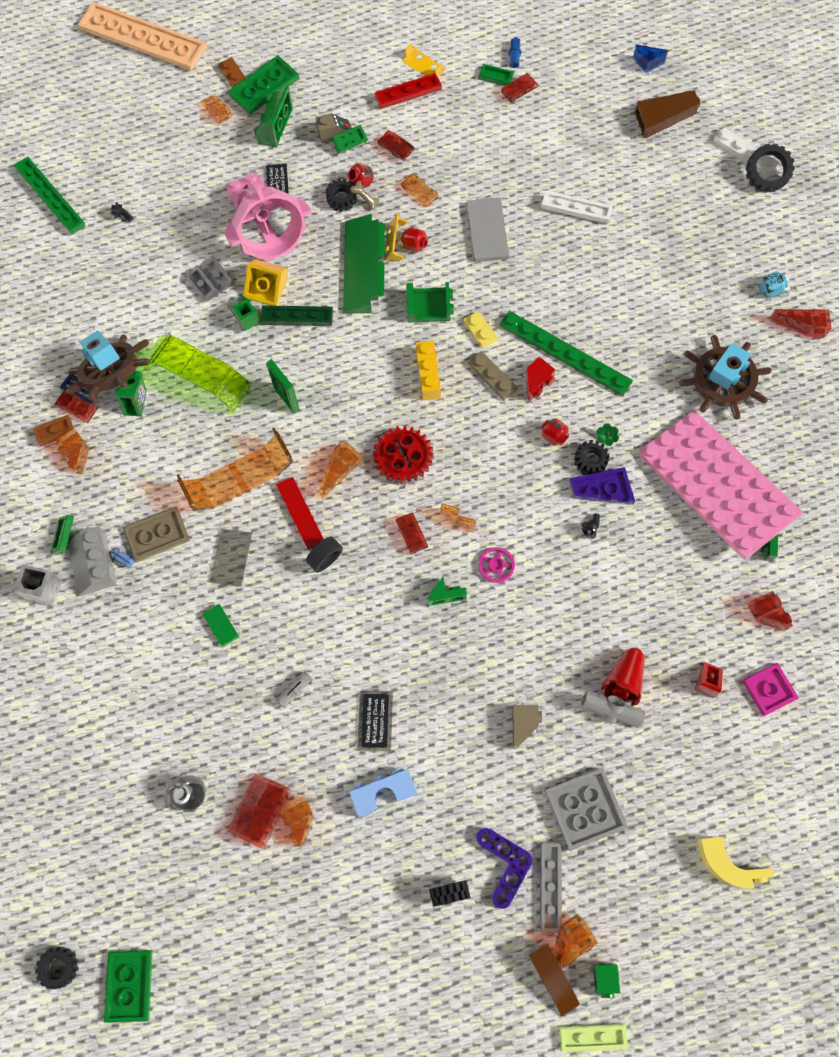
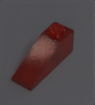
[770,309,832,339]

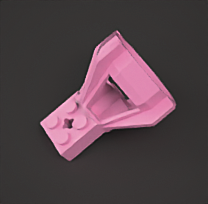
[224,173,312,261]

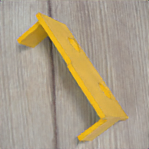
[402,43,445,76]
[384,213,408,262]

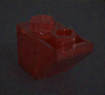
[747,591,793,632]

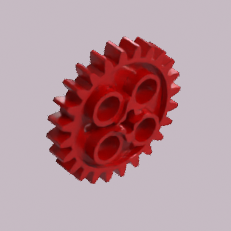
[373,425,434,485]

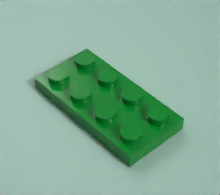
[228,55,300,115]

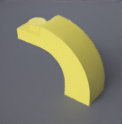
[697,837,774,888]

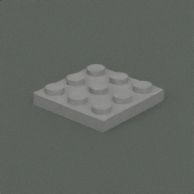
[545,768,628,851]

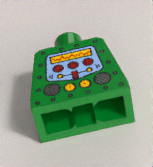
[115,371,147,417]

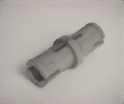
[276,671,313,709]

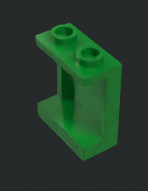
[406,282,454,323]

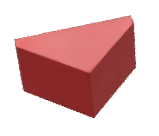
[694,662,723,698]

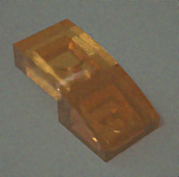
[401,173,439,207]
[440,503,477,533]

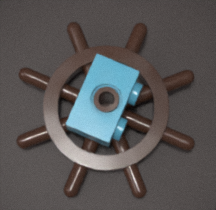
[66,330,149,401]
[679,335,772,420]

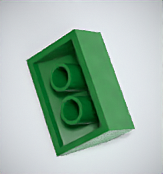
[255,85,293,148]

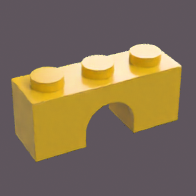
[416,341,441,401]

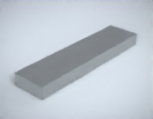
[540,842,562,933]

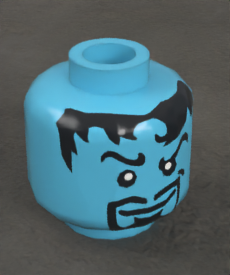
[759,271,788,298]

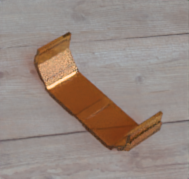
[176,428,293,511]

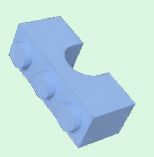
[350,768,417,817]

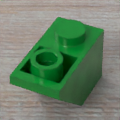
[226,295,260,331]

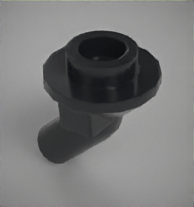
[111,202,134,223]
[582,513,600,539]

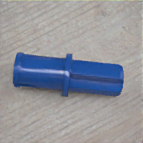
[509,37,522,68]

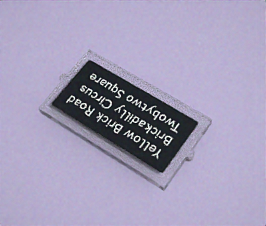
[262,161,293,196]

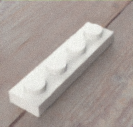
[713,127,780,177]
[541,191,613,224]

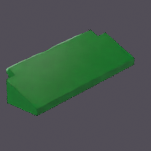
[343,213,385,314]

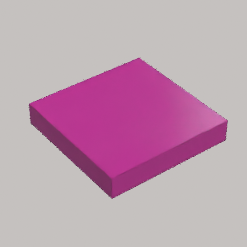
[742,663,799,717]

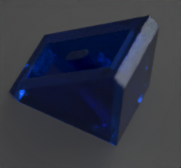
[633,44,668,73]

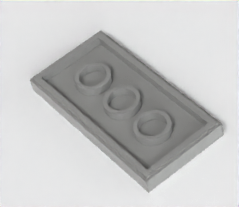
[466,197,509,262]

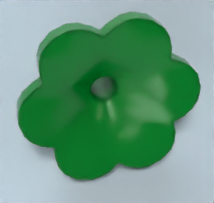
[597,423,619,446]

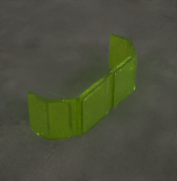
[144,335,250,414]

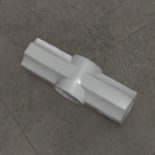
[581,690,645,728]

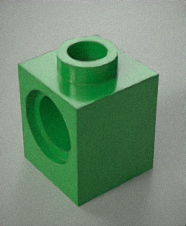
[593,963,620,998]

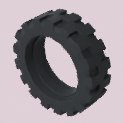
[745,143,795,192]

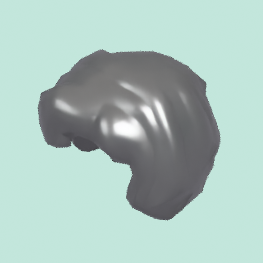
[166,775,206,812]

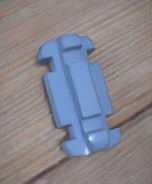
[111,549,135,568]

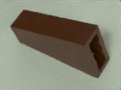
[634,90,700,138]

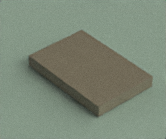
[123,506,190,562]

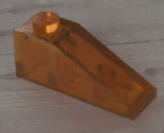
[319,441,363,499]

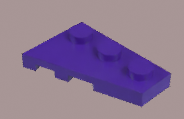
[569,467,635,504]

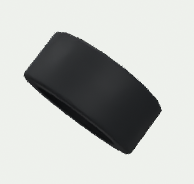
[306,536,343,573]

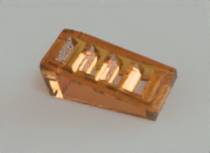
[201,94,232,125]

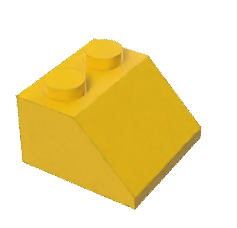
[243,259,288,306]

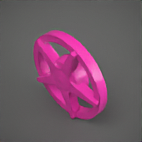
[478,547,515,583]

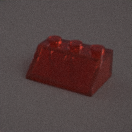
[227,773,292,849]

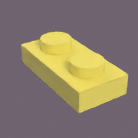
[463,311,498,349]

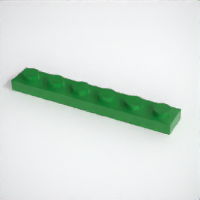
[14,156,86,235]

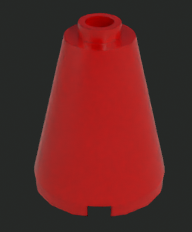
[601,647,645,706]

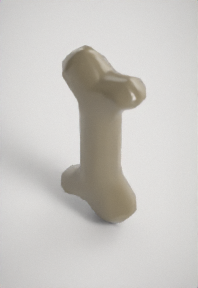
[350,181,380,211]

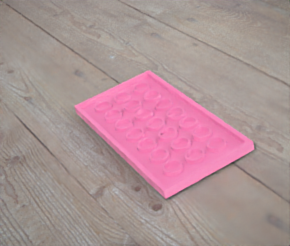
[638,410,803,561]

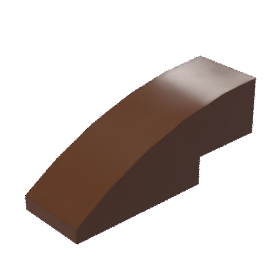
[528,943,580,1016]

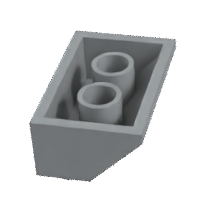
[68,526,117,596]

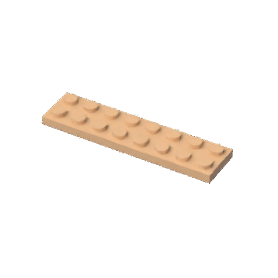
[78,2,207,71]

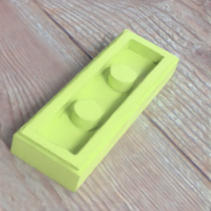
[559,1024,628,1052]

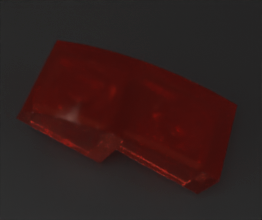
[377,130,415,161]
[54,390,98,423]

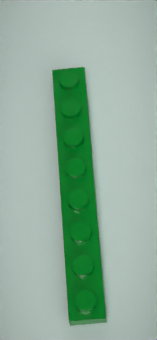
[500,310,633,396]

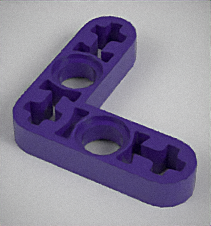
[476,828,532,909]

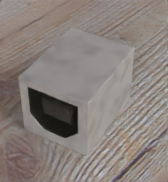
[13,565,63,607]

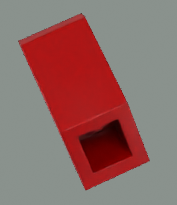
[526,356,556,401]

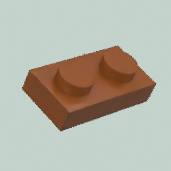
[218,57,246,87]
[33,415,76,446]

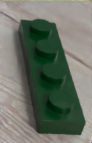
[261,305,333,326]

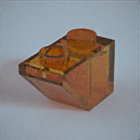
[56,428,90,474]
[280,796,315,848]
[553,913,598,969]

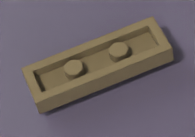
[468,351,518,401]

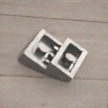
[184,256,235,302]

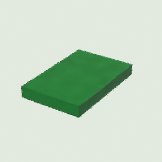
[266,359,300,413]
[104,950,153,1023]

